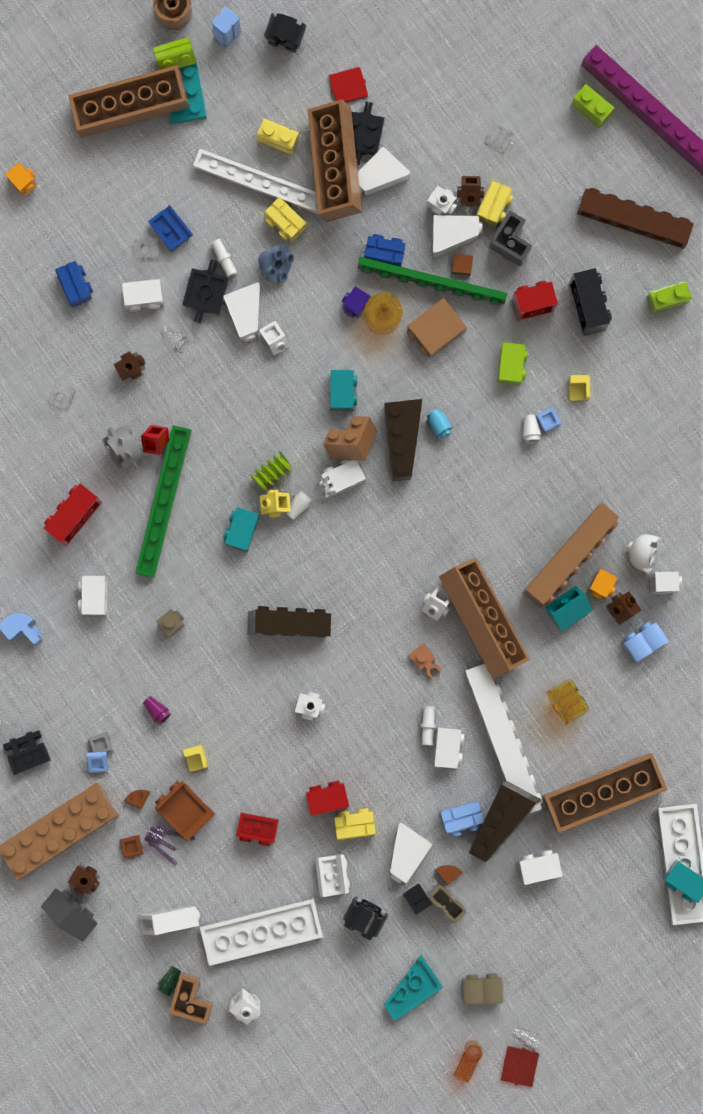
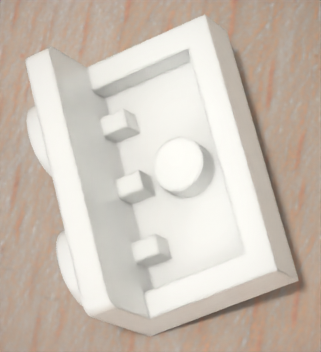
[315,855,350,897]

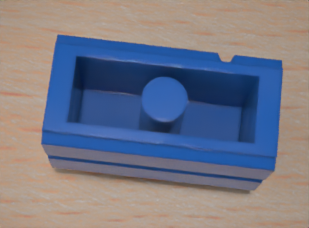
[364,234,406,267]
[55,261,93,307]

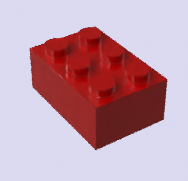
[43,483,102,546]

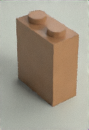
[407,298,467,358]

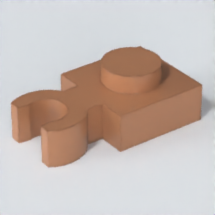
[408,643,441,679]

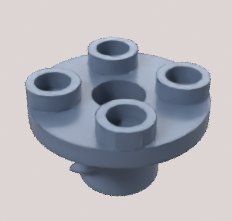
[258,245,294,283]

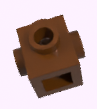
[457,176,484,207]
[113,351,146,381]
[607,591,641,625]
[67,864,100,895]

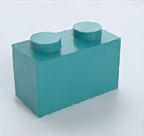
[330,370,357,411]
[223,507,260,552]
[545,586,593,632]
[663,860,703,903]

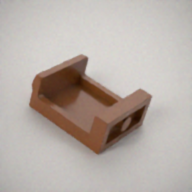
[155,780,215,842]

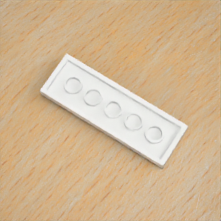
[657,803,703,925]
[200,898,323,966]

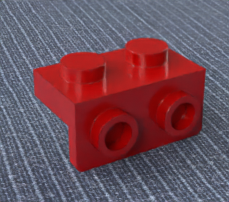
[236,812,279,846]

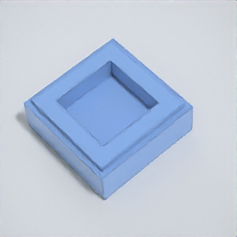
[536,407,562,433]
[87,752,108,773]

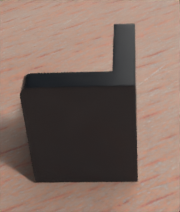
[403,884,432,915]

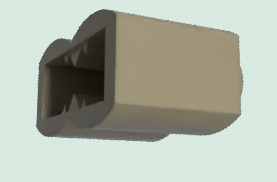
[428,883,467,923]
[462,973,503,1004]

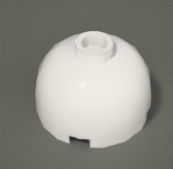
[627,534,662,573]

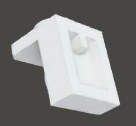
[259,321,290,355]

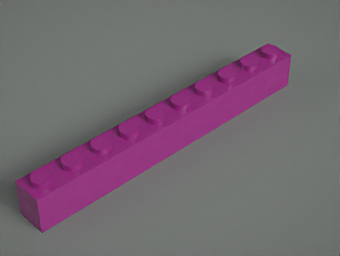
[581,45,703,175]

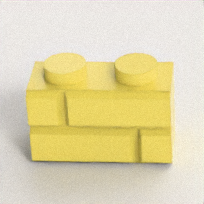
[257,119,299,155]
[476,181,513,227]
[264,197,307,242]
[334,808,376,840]

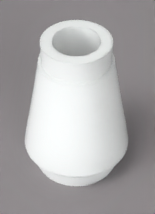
[523,414,542,444]
[286,491,312,519]

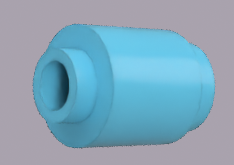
[426,409,453,438]

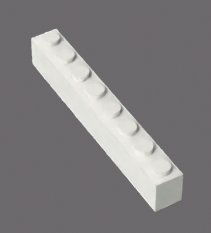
[464,664,543,813]

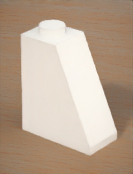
[358,147,410,196]
[432,215,482,257]
[223,282,261,342]
[390,822,433,884]
[139,906,200,935]

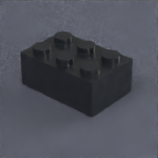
[569,268,612,336]

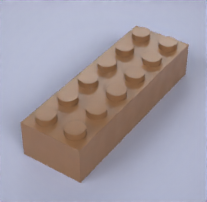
[68,65,190,137]
[308,99,362,222]
[523,503,620,607]
[439,558,530,679]
[542,753,667,833]
[0,782,119,880]

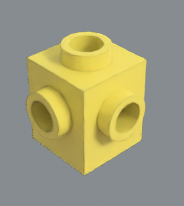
[260,490,291,518]

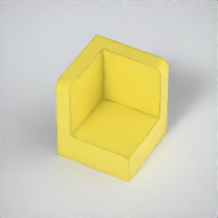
[568,375,591,401]
[183,745,209,772]

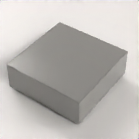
[88,732,113,752]

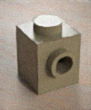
[156,609,185,637]

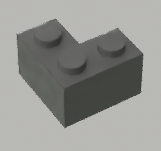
[488,210,532,267]
[41,888,98,942]

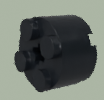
[264,13,307,53]
[343,897,388,940]

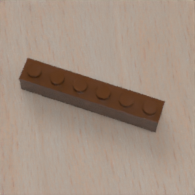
[577,188,694,249]

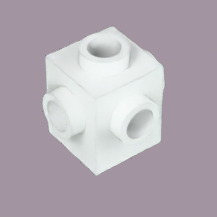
[426,185,457,215]
[421,586,451,621]
[295,692,325,721]
[229,988,261,1025]

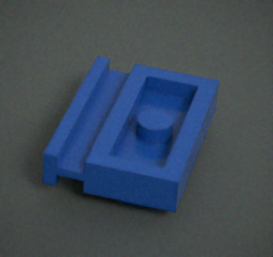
[148,205,193,252]

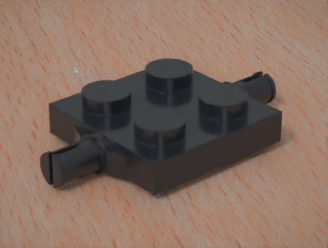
[352,102,385,165]
[182,260,229,323]

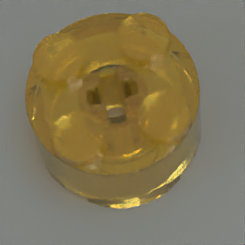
[364,292,403,335]
[546,679,589,725]

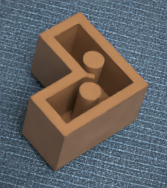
[323,416,377,461]
[169,972,214,1024]

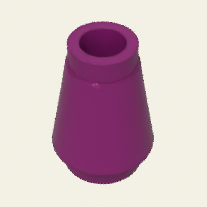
[143,696,171,725]

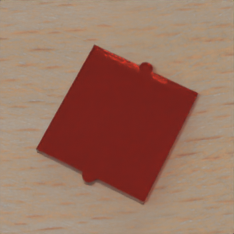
[500,1046,539,1087]

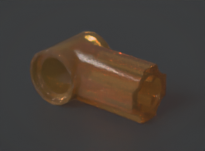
[453,1041,483,1083]

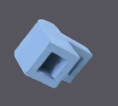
[0,613,42,645]

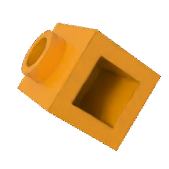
[5,162,37,196]
[588,569,617,600]

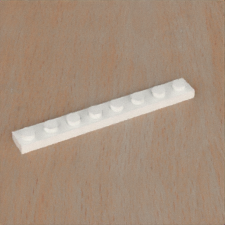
[193,149,318,214]

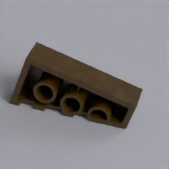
[384,399,423,481]
[247,606,331,637]
[469,781,542,862]

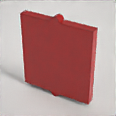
[329,67,368,103]

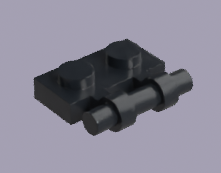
[3,730,51,775]

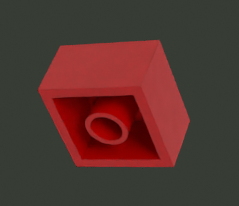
[512,281,558,321]
[306,780,349,816]

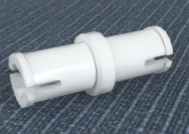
[210,238,238,277]
[421,706,436,746]

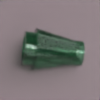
[156,966,182,997]

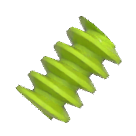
[250,451,292,491]

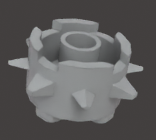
[102,425,145,471]

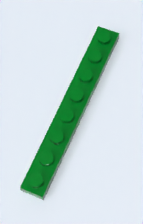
[358,257,507,305]
[135,425,192,578]

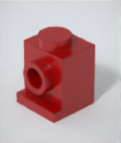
[141,425,169,455]

